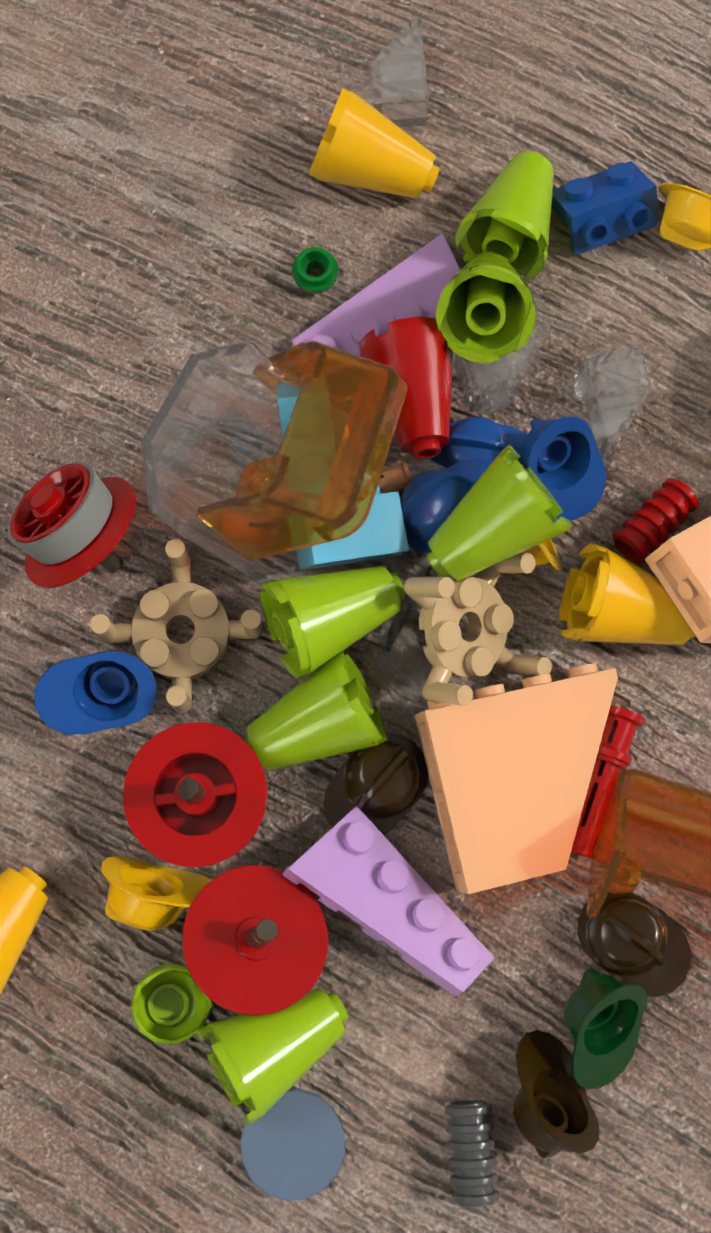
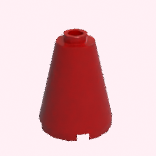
[359,316,453,460]

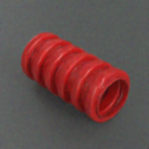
[612,478,699,564]

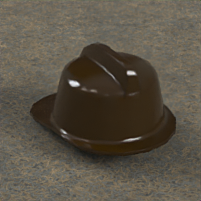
[323,733,428,836]
[577,889,691,997]
[513,1030,599,1158]

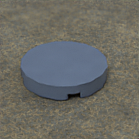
[241,1088,345,1201]

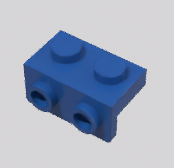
[551,161,657,255]

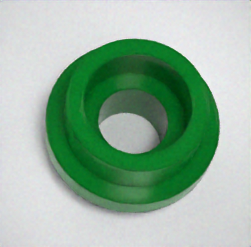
[292,247,338,294]

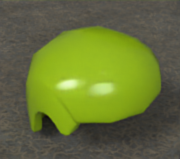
[131,963,213,1045]

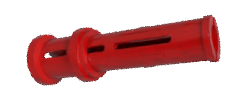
[571,705,645,859]

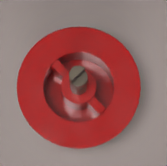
[123,722,268,867]

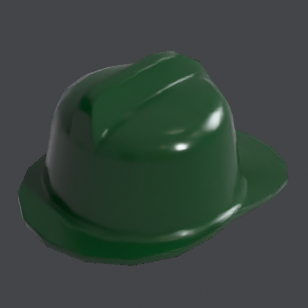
[564,969,648,1089]

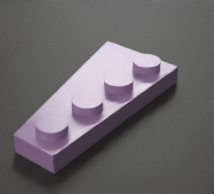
[292,233,460,381]
[282,806,494,996]

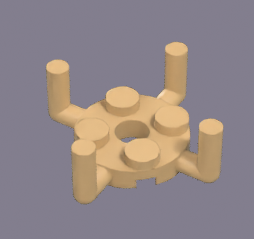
[90,539,264,713]
[404,553,552,706]

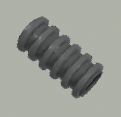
[445,1100,499,1207]

